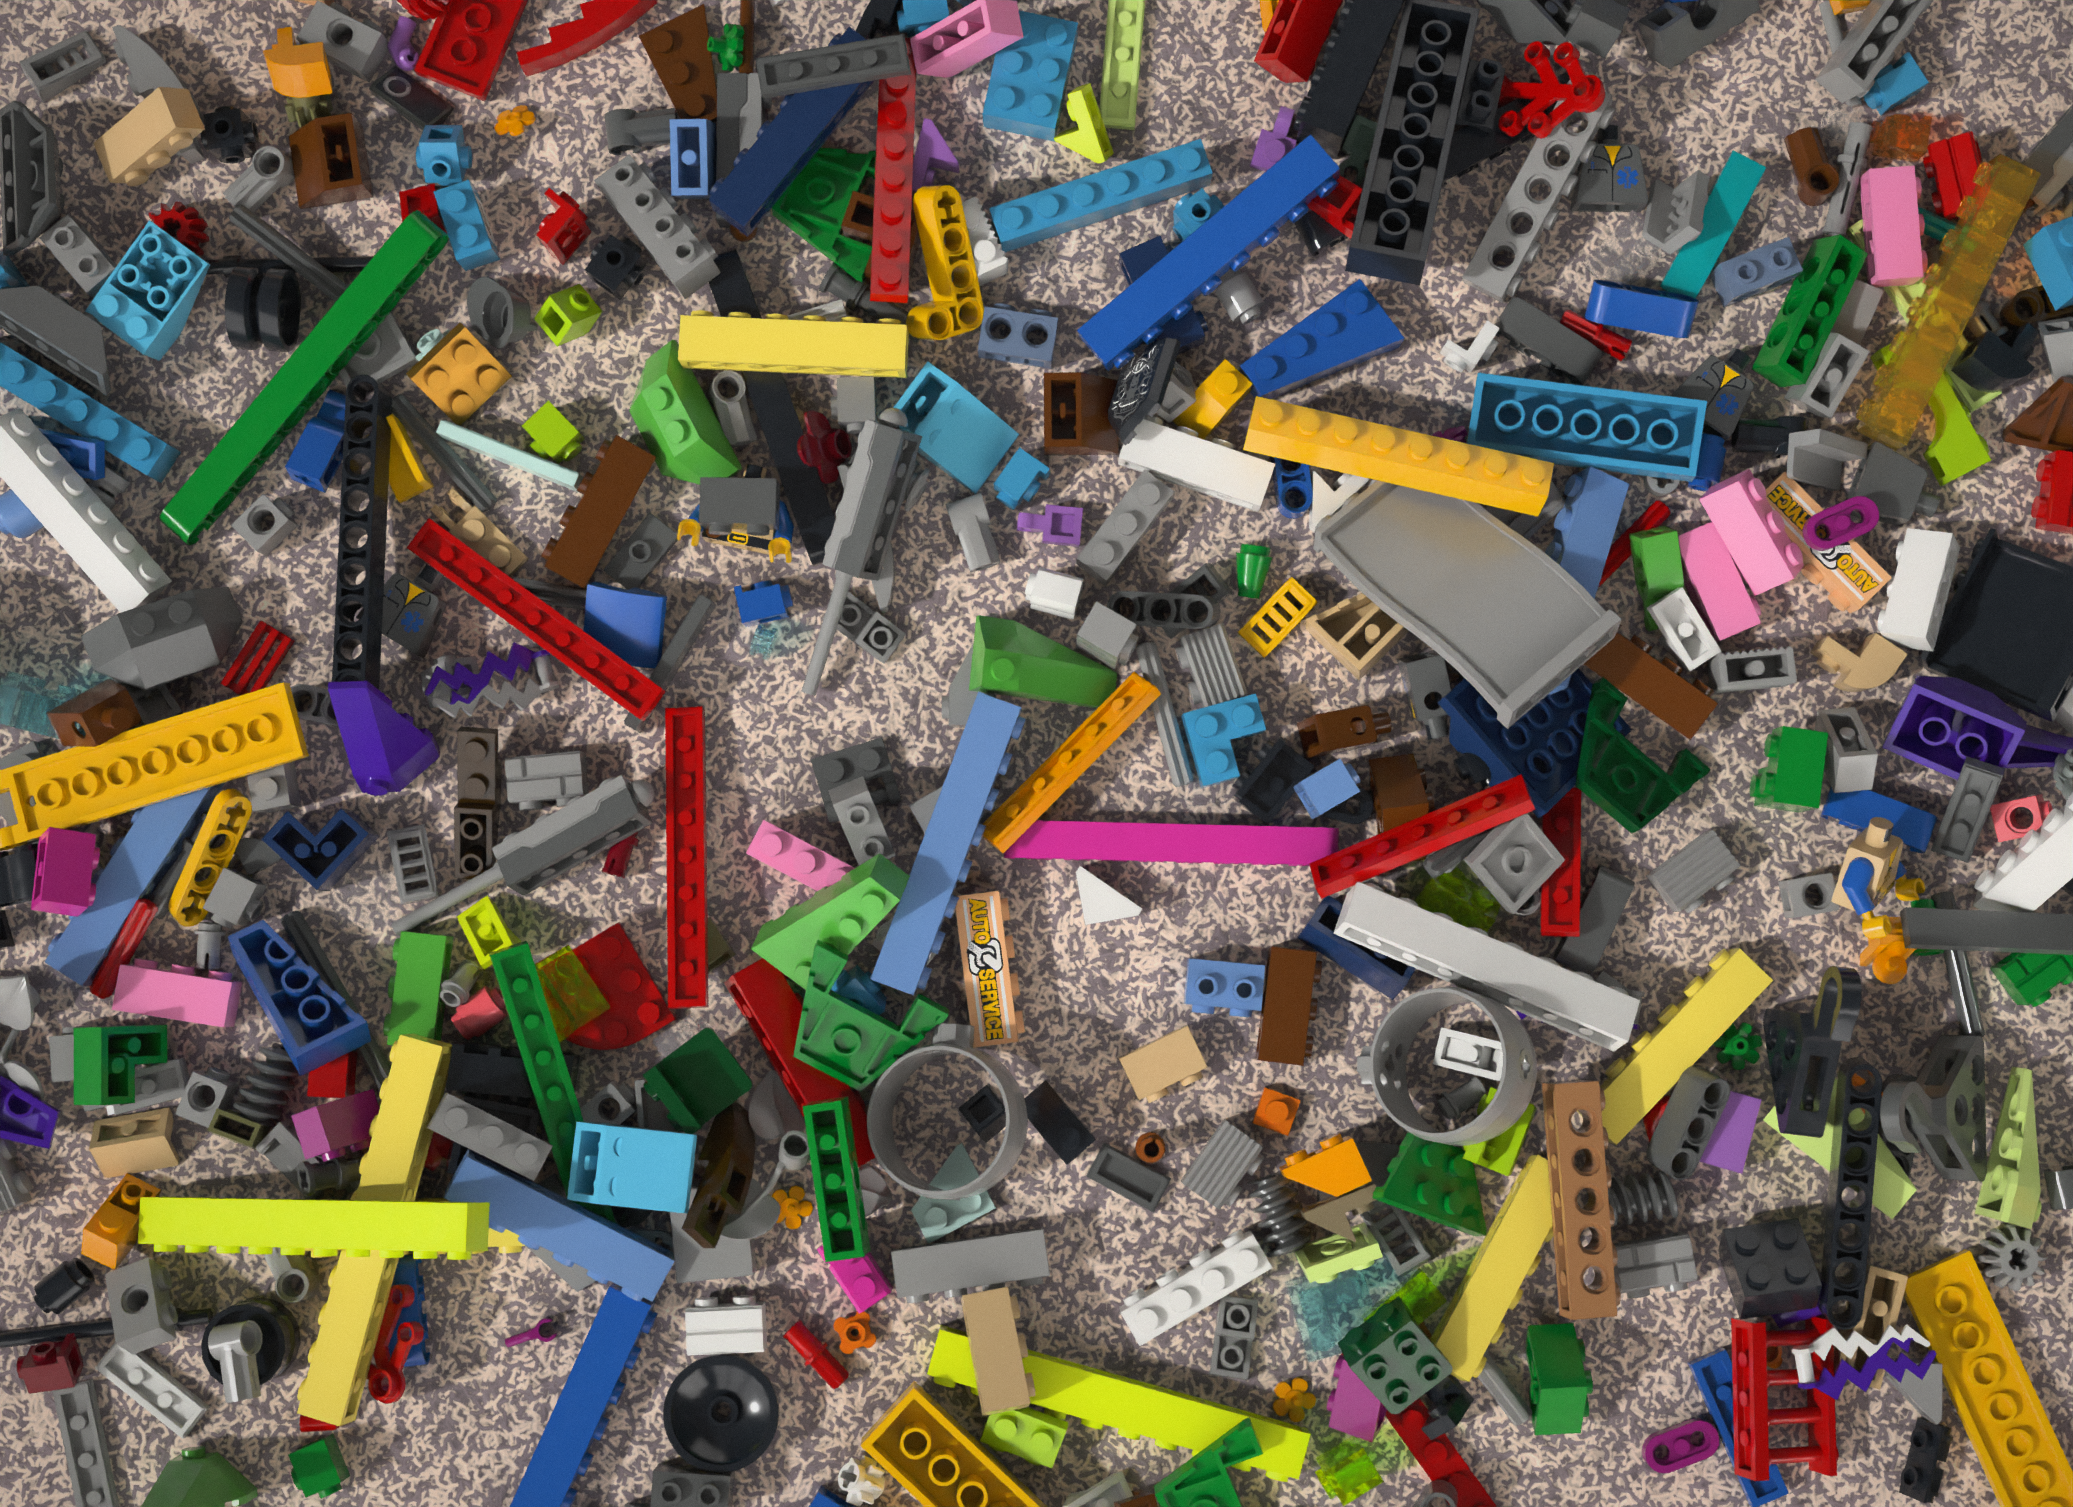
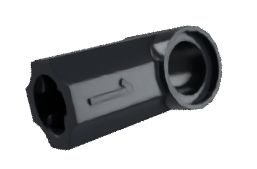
[1731,416,1809,459]

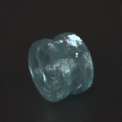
[749,623,778,661]

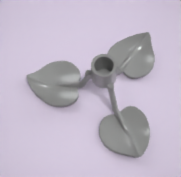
[0,974,44,1101]
[720,1070,892,1240]

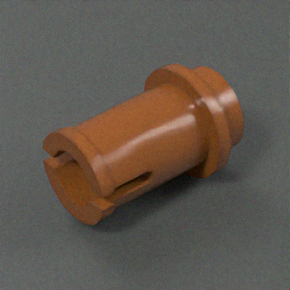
[1135,1132,1165,1163]

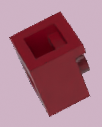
[17,1333,84,1394]

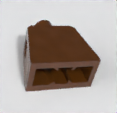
[46,679,142,747]
[1297,705,1392,759]

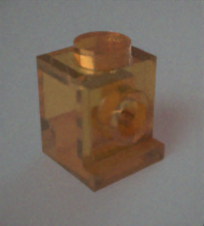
[1869,114,1932,163]

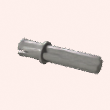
[1478,1348,1532,1426]

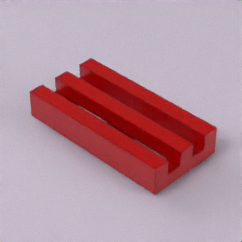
[220,620,295,695]

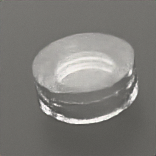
[1820,104,1860,143]

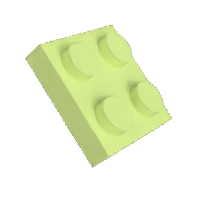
[1295,1222,1383,1283]

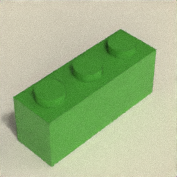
[383,931,454,1046]

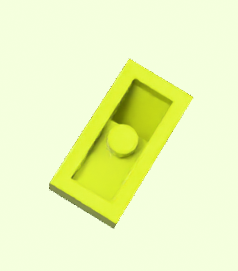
[1054,83,1114,164]
[457,895,521,970]

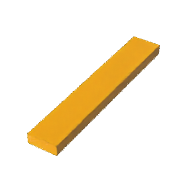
[982,672,1161,854]

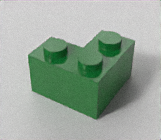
[1750,726,1828,813]
[74,1025,168,1105]
[1525,1323,1593,1435]

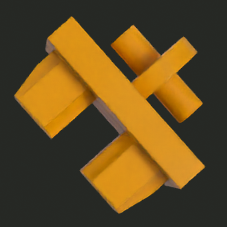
[1860,917,1916,984]

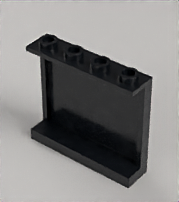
[1919,528,2073,722]

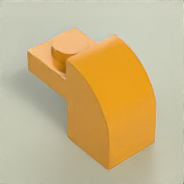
[263,27,333,98]

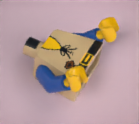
[677,464,794,563]
[1831,817,1925,939]

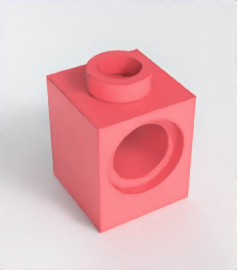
[1990,794,2053,842]

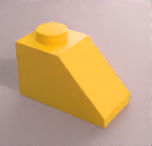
[1172,359,1253,440]

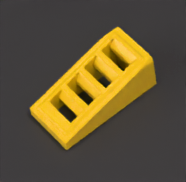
[1238,577,1318,658]

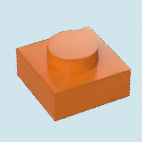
[1252,1087,1301,1136]

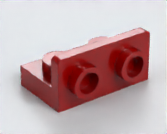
[536,188,592,265]

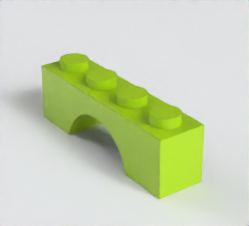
[1870,329,1991,487]

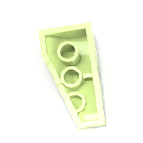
[1975,1067,2042,1229]
[1763,1070,1917,1220]

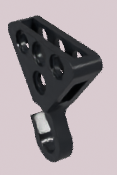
[1763,966,1862,1138]

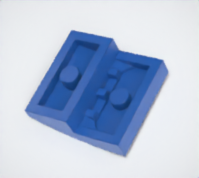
[583,581,667,669]

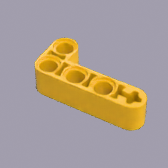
[906,185,984,340]

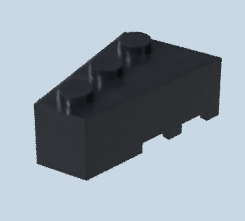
[446,1042,580,1103]

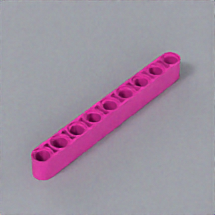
[1004,820,1339,866]

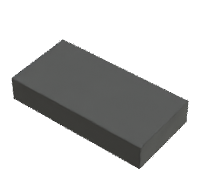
[1086,1142,1171,1213]

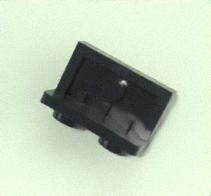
[1232,737,1315,826]

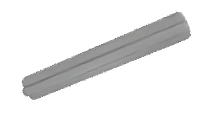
[1136,642,1193,787]

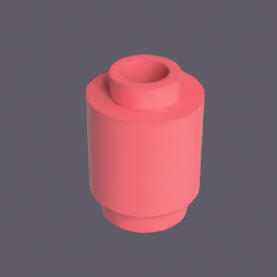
[450,986,508,1040]

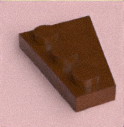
[639,4,717,122]

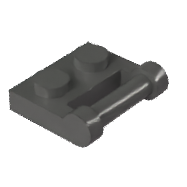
[810,737,902,824]

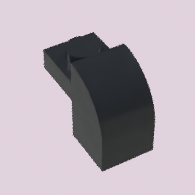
[1951,322,2040,393]

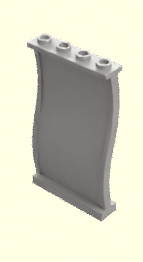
[1313,479,1622,729]

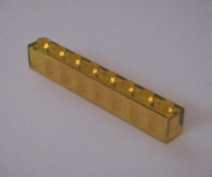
[1855,154,2041,450]

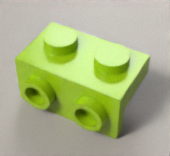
[1463,1087,1537,1176]
[980,1407,1069,1468]

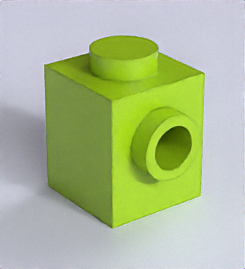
[534,284,603,347]
[522,400,585,464]

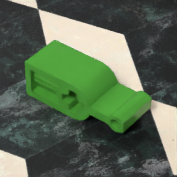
[1629,526,1684,631]

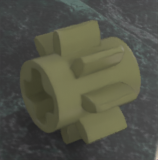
[285,94,333,128]

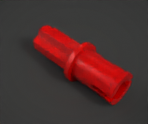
[1559,310,1632,362]
[782,1319,849,1389]

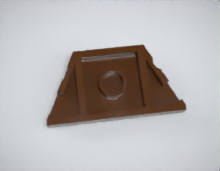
[2002,376,2073,452]

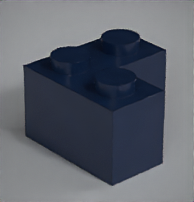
[262,808,380,891]

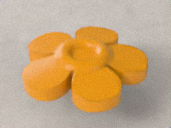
[494,105,536,136]
[771,1185,813,1229]
[1273,1377,1316,1422]

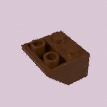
[288,113,373,209]
[1044,372,1119,456]

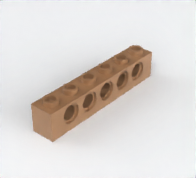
[1542,1080,1621,1320]

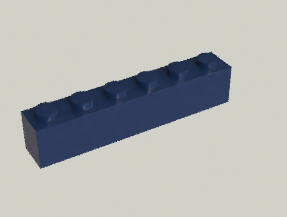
[709,26,875,237]

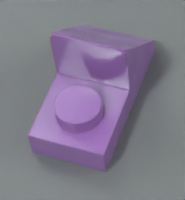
[912,118,960,199]

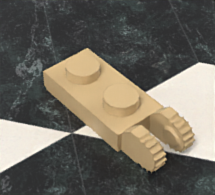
[430,487,529,577]

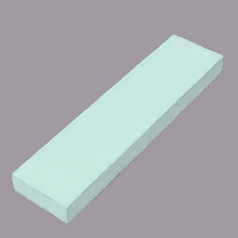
[436,420,583,492]

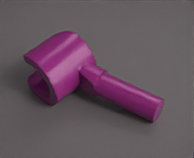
[505,1317,558,1348]

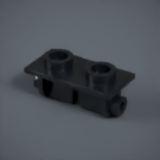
[1899,1418,1954,1503]

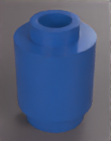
[1687,434,1727,491]

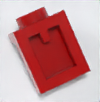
[399,183,449,240]

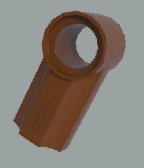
[1784,126,1839,206]

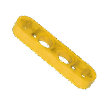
[168,789,252,927]

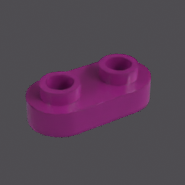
[1803,496,1879,551]
[1642,1418,1719,1474]

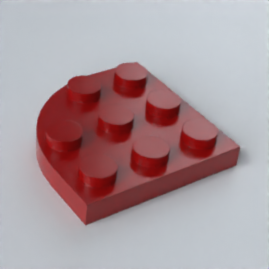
[537,922,677,1050]

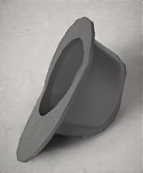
[467,276,538,349]

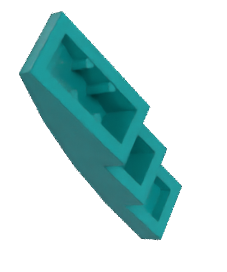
[1659,150,1766,298]

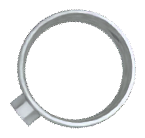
[1357,987,1537,1146]
[867,1023,1028,1200]

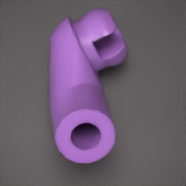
[387,16,419,71]

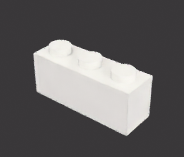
[1877,528,1960,651]

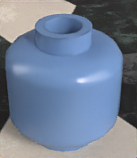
[0,489,44,538]

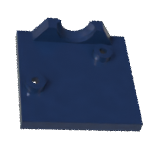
[1437,668,1632,818]

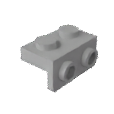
[1642,170,1710,255]

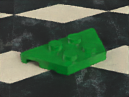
[1372,1133,1487,1236]

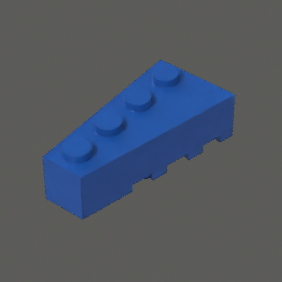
[1238,279,1405,399]
[228,920,371,1076]

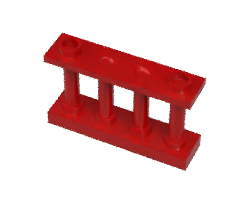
[1731,1316,1839,1481]

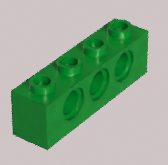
[1751,234,1868,387]
[803,1096,871,1262]

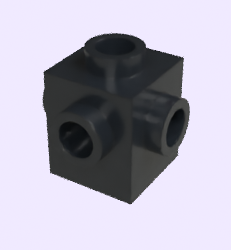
[200,106,259,164]
[585,235,646,300]

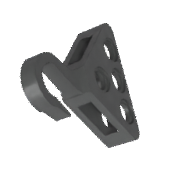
[1880,1035,1987,1182]

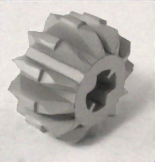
[1977,1224,2048,1291]

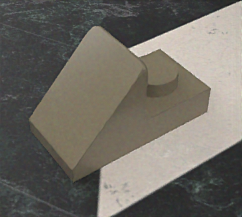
[1300,1181,1376,1242]

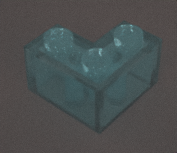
[0,671,82,739]
[1284,1268,1372,1362]

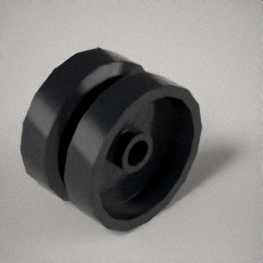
[225,266,301,352]
[201,1297,301,1385]

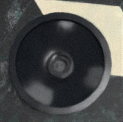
[663,1354,779,1473]

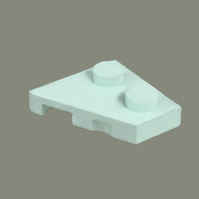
[911,1143,996,1244]

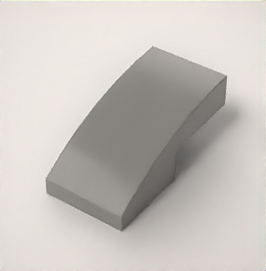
[1830,279,1884,345]

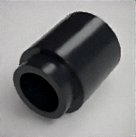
[34,1258,95,1314]

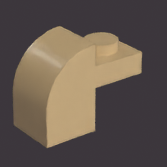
[1810,633,1907,692]

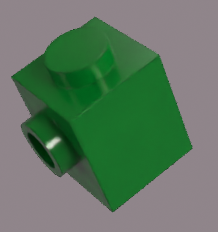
[288,1433,350,1499]

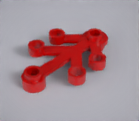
[1497,41,1606,139]
[367,1284,424,1404]

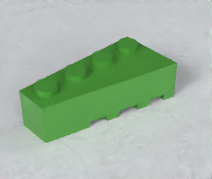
[751,853,910,990]

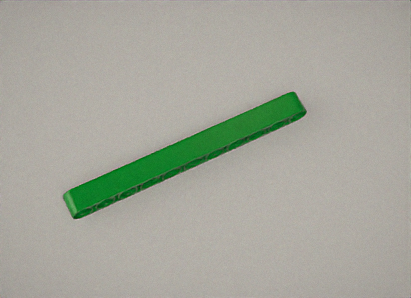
[159,210,449,546]

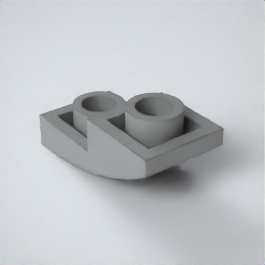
[821,591,906,664]
[1209,1296,1258,1381]

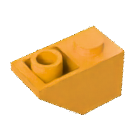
[1279,1133,1372,1197]
[81,1173,161,1270]

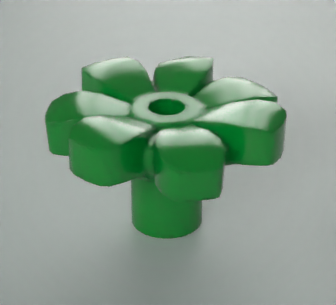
[707,24,744,72]
[1713,1022,1762,1070]

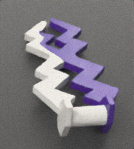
[1792,1324,1936,1400]

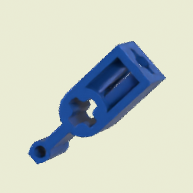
[285,389,346,493]

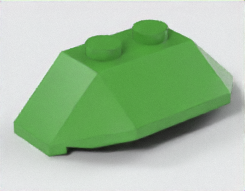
[629,340,743,485]

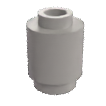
[1215,269,1265,325]

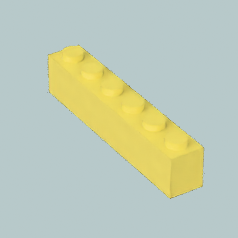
[678,310,909,378]
[1577,948,1773,1145]
[1430,1154,1553,1382]

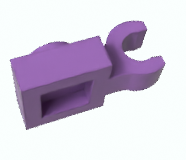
[1250,106,1297,172]
[1017,504,1083,547]

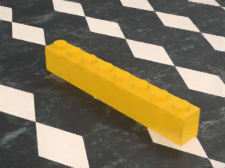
[1243,396,1554,517]

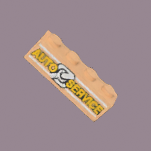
[1765,471,1892,613]
[955,891,1025,1048]

